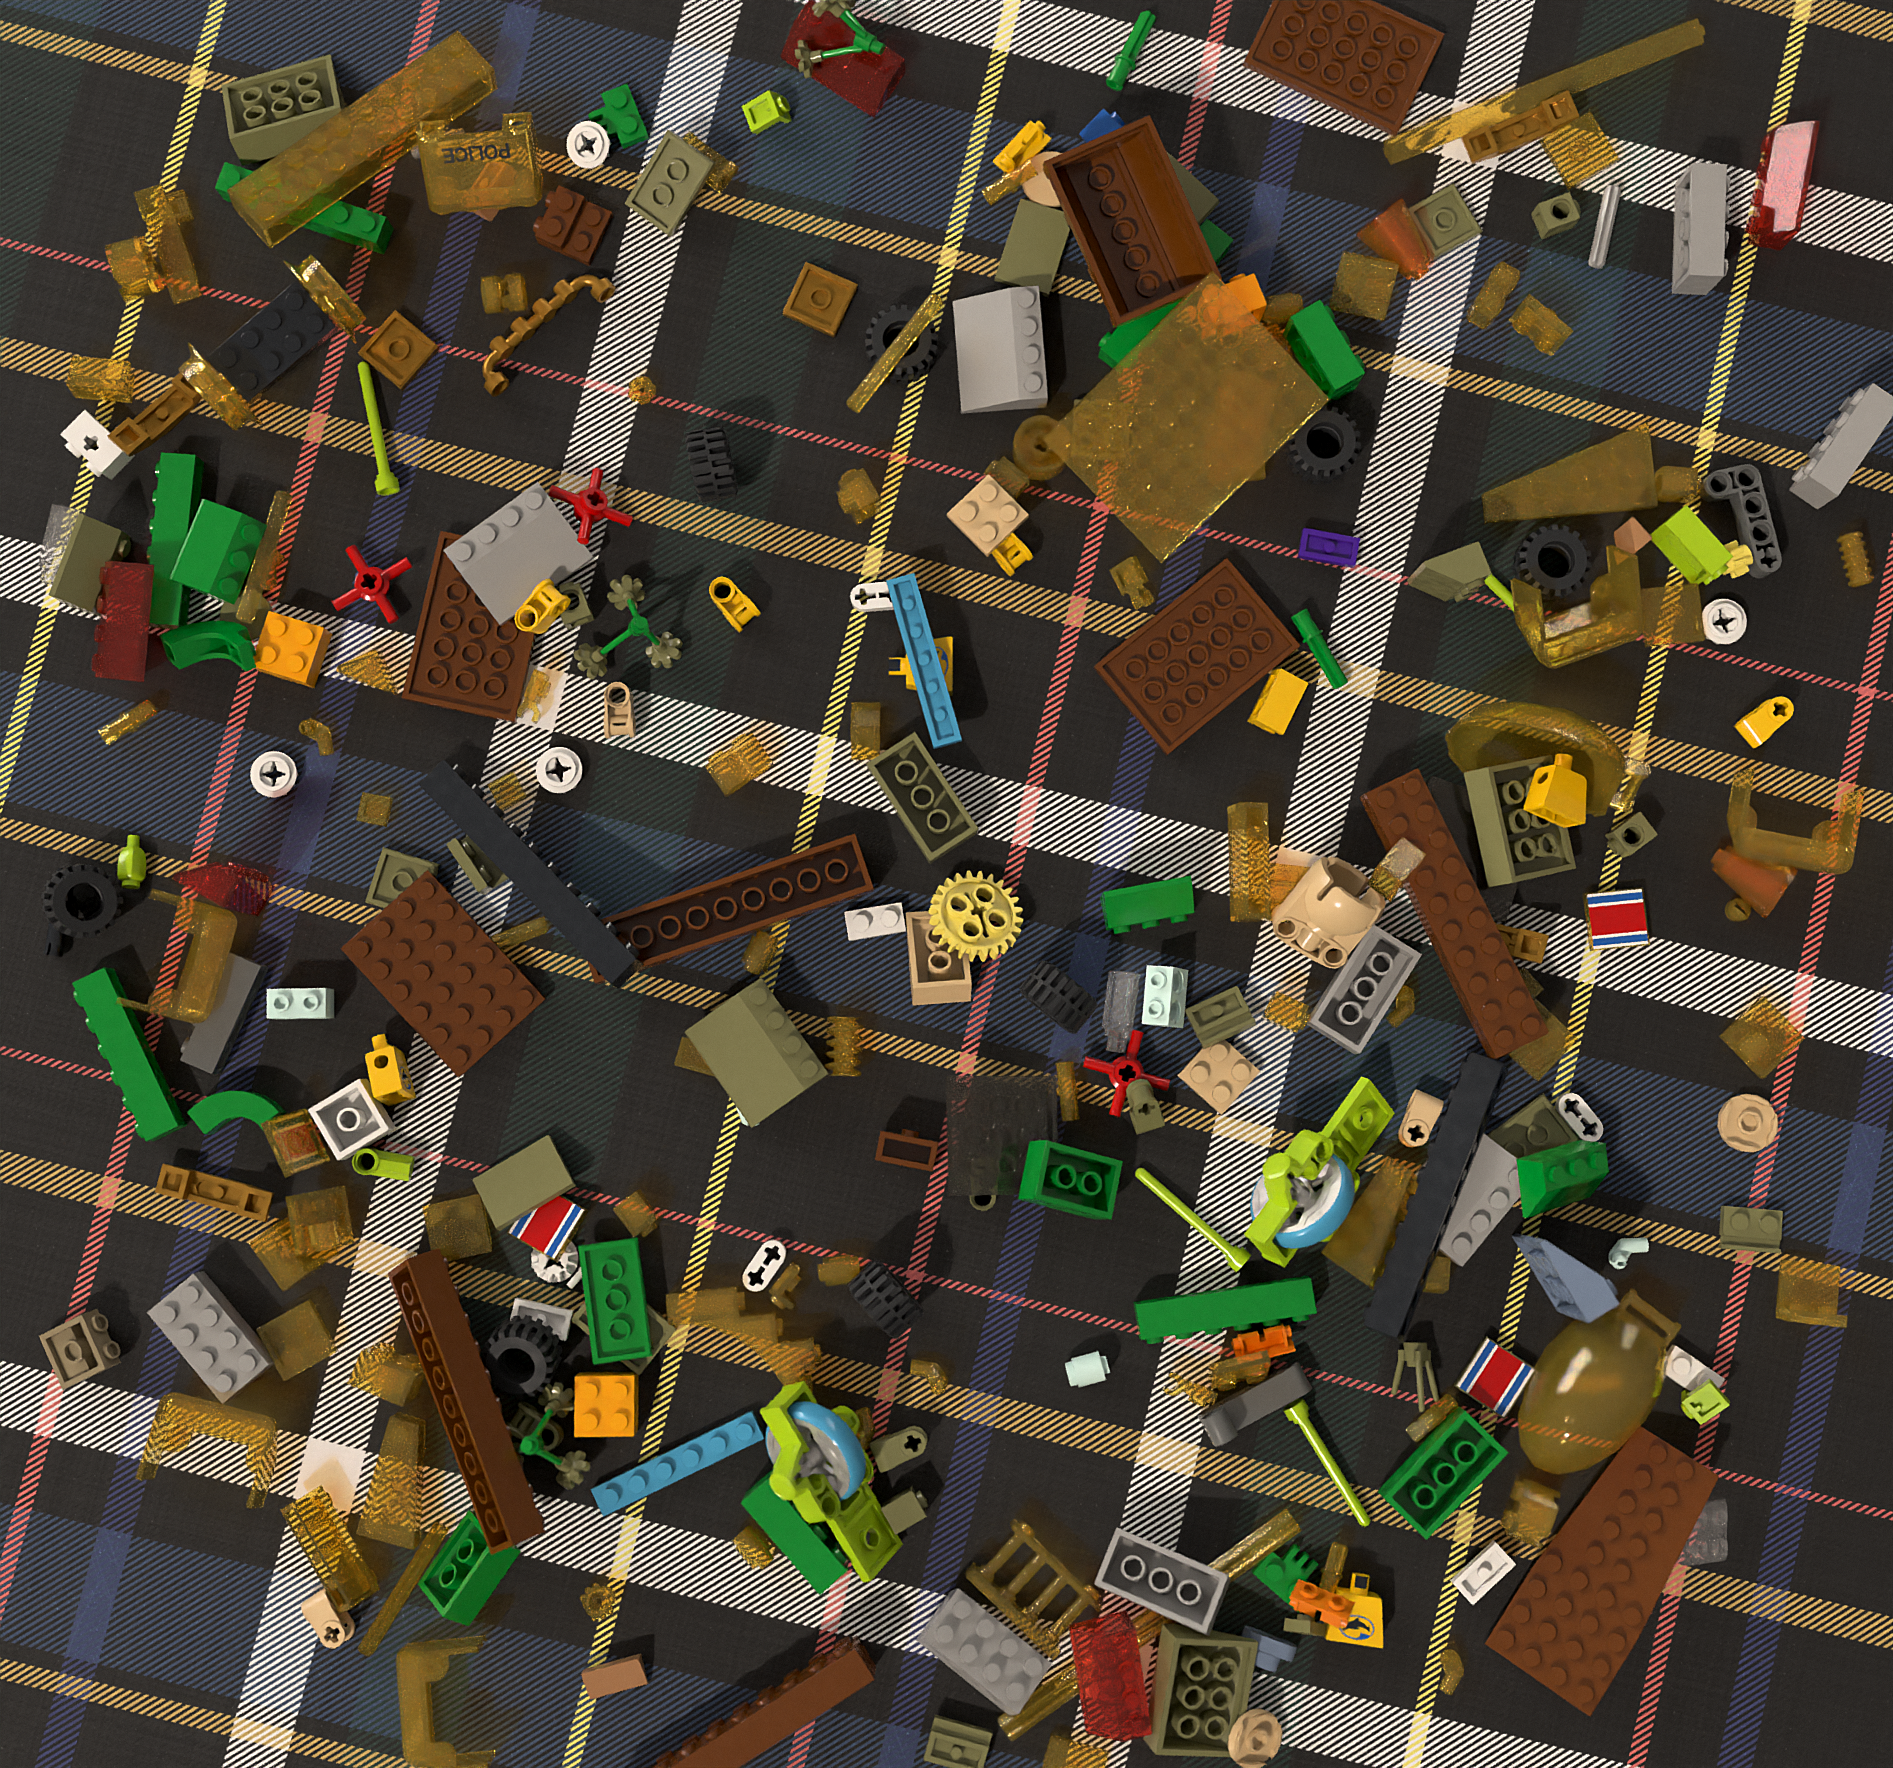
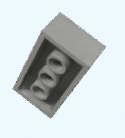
[1672,163,1730,295]
[1789,383,1893,509]
[1305,925,1422,1054]
[147,1271,278,1404]
[1094,1528,1231,1636]
[916,1588,1052,1716]

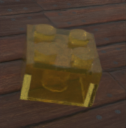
[347,1342,425,1407]

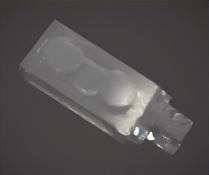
[38,504,84,585]
[1102,970,1140,1053]

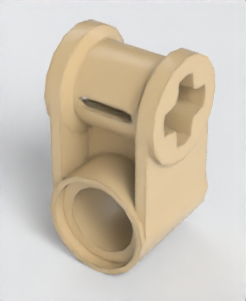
[604,682,636,739]
[1398,1089,1444,1147]
[301,1586,355,1648]

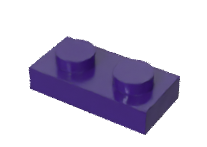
[1297,528,1360,568]

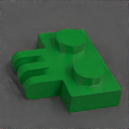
[588,84,649,149]
[1251,1543,1318,1613]

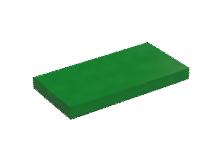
[578,1237,653,1365]

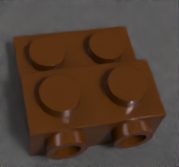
[533,185,613,266]

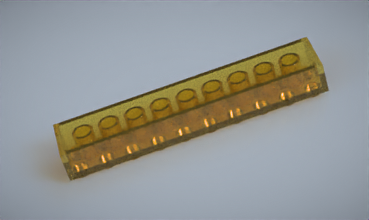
[227,30,498,248]

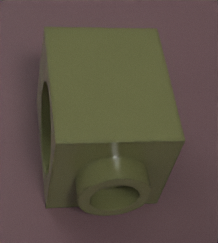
[1531,192,1580,239]
[558,582,595,630]
[1605,812,1658,858]
[881,1486,929,1535]

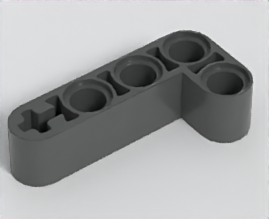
[1698,464,1782,578]
[1197,1361,1312,1447]

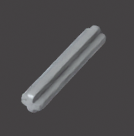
[1588,185,1621,268]

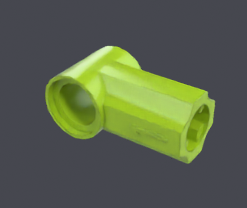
[352,1147,415,1182]

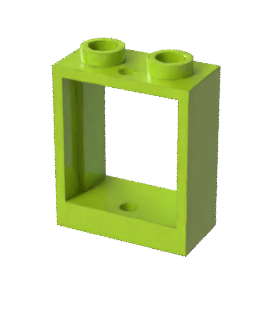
[1650,505,1733,587]

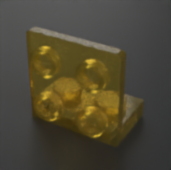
[1775,1260,1848,1328]

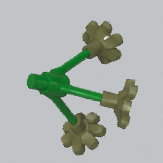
[795,0,885,79]
[574,575,683,679]
[513,1382,590,1490]

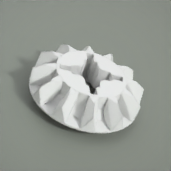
[567,121,612,169]
[1700,599,1747,645]
[536,747,583,793]
[250,751,298,798]
[531,1238,578,1282]

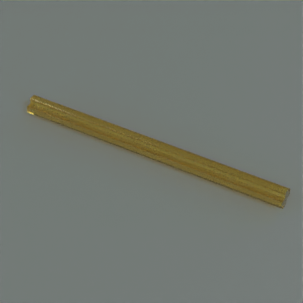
[1383,18,1705,165]
[998,1509,1302,1742]

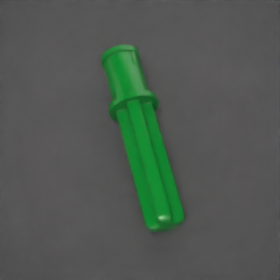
[1106,11,1156,91]
[1291,608,1348,689]

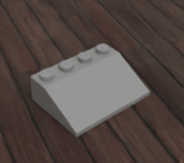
[953,286,1048,414]
[443,482,594,626]
[1388,1134,1521,1267]

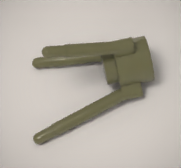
[1391,1342,1439,1412]

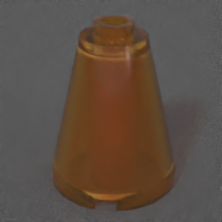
[1356,198,1431,281]
[1710,845,1798,919]

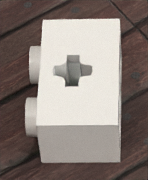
[60,410,135,480]

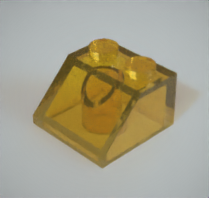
[249,1206,340,1291]

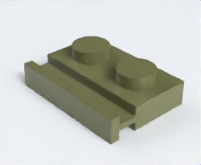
[1185,986,1256,1050]
[1718,1206,1783,1254]
[923,1715,993,1768]

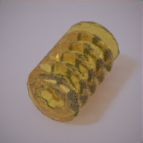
[825,1017,864,1077]

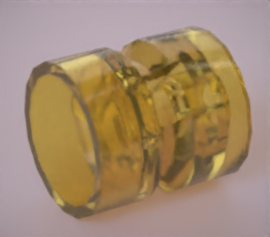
[481,273,528,314]

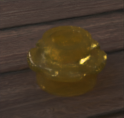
[628,376,656,404]

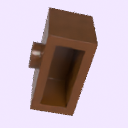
[875,1129,939,1172]

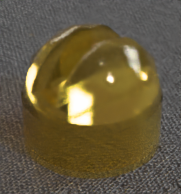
[1725,898,1751,922]

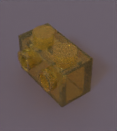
[836,468,881,525]

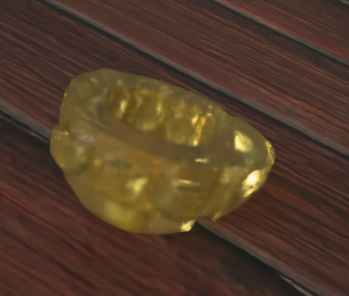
[580,1583,616,1622]

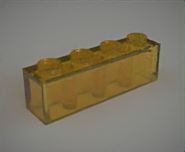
[1227,802,1271,922]
[280,1485,380,1614]

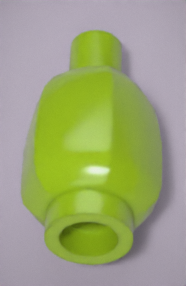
[117,835,146,889]

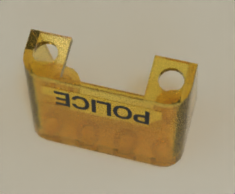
[416,112,544,215]

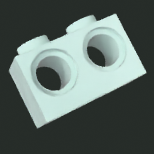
[1142,965,1188,1028]
[267,988,334,1019]

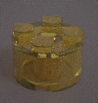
[105,236,165,302]
[1012,415,1071,480]
[1500,1478,1561,1549]

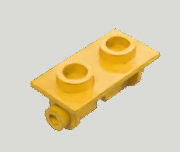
[993,120,1051,180]

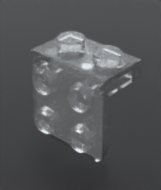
[1677,1500,1728,1566]

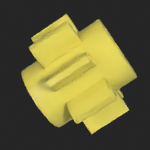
[1723,540,1753,579]

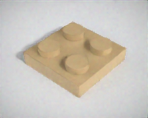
[947,474,1029,557]
[1177,1040,1260,1115]

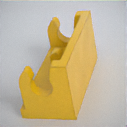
[1247,668,1308,735]

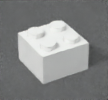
[308,1079,397,1160]

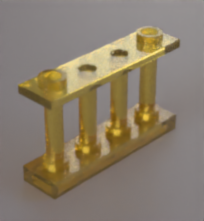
[966,1519,1102,1660]

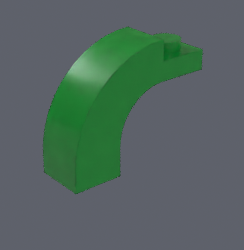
[160,621,256,672]
[187,1091,286,1135]

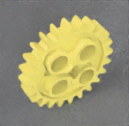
[928,870,1023,962]

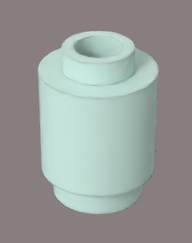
[1065,1351,1110,1387]

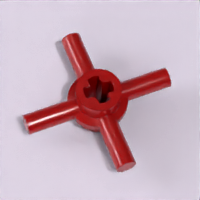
[548,468,633,544]
[332,545,412,624]
[1083,1030,1170,1117]

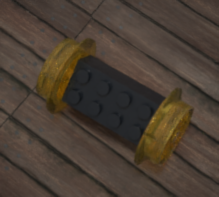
[178,254,367,432]

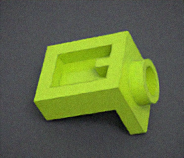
[742,90,792,134]
[1680,1378,1730,1425]

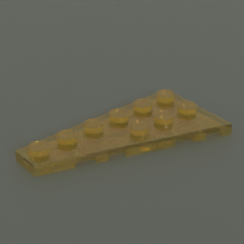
[1482,422,1658,524]

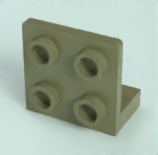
[446,817,509,895]

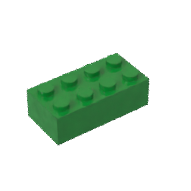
[1377,1406,1508,1540]
[741,1470,849,1595]

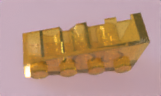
[1321,1157,1419,1290]
[356,1412,426,1550]

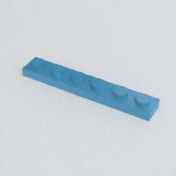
[886,573,962,749]
[591,1411,765,1517]

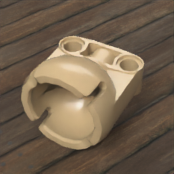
[1271,857,1386,968]

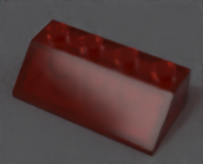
[780,0,905,118]
[1745,120,1820,250]
[91,561,154,682]
[172,861,275,916]
[1068,1610,1152,1742]

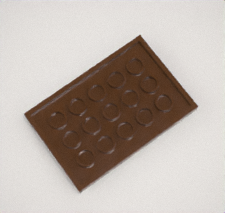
[1243,0,1444,137]
[402,531,537,723]
[1094,558,1301,755]
[340,870,547,1078]

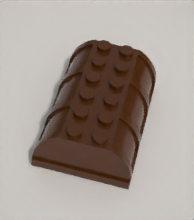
[1042,115,1222,327]

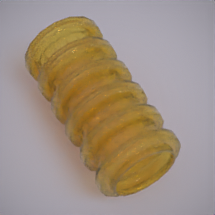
[1837,532,1874,587]

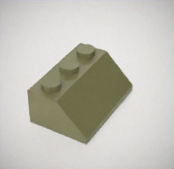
[49,513,131,617]
[1407,541,1492,602]

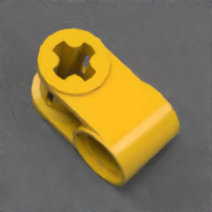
[992,533,1033,576]
[709,577,761,633]
[514,579,571,634]
[1734,696,1794,748]

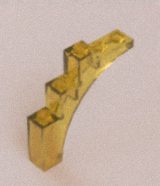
[666,1285,822,1393]

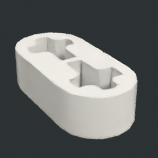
[850,582,894,612]
[1555,1093,1603,1142]
[743,1240,786,1291]

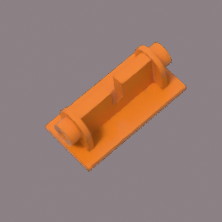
[1231,1323,1296,1365]
[1289,1579,1355,1629]

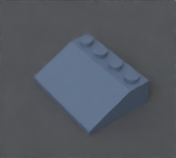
[1512,1233,1619,1323]

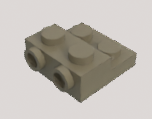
[39,1309,121,1390]

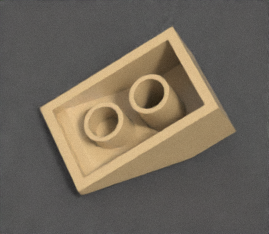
[906,909,972,1005]

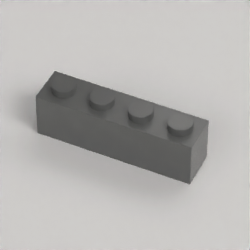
[180,952,269,1074]

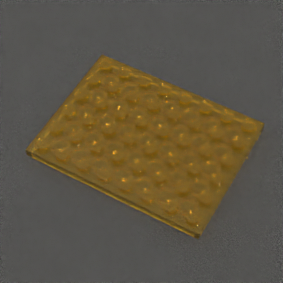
[1042,271,1330,563]

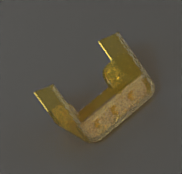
[1510,545,1644,669]
[1727,768,1865,875]
[115,888,237,1024]
[135,1392,278,1509]
[396,1635,496,1768]

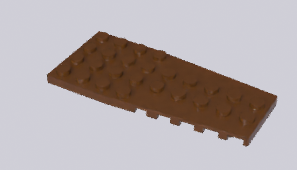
[1485,1426,1719,1717]

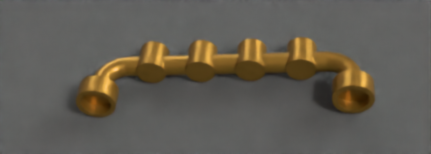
[482,275,616,397]

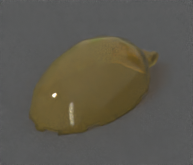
[1445,701,1651,817]
[1517,1288,1682,1475]

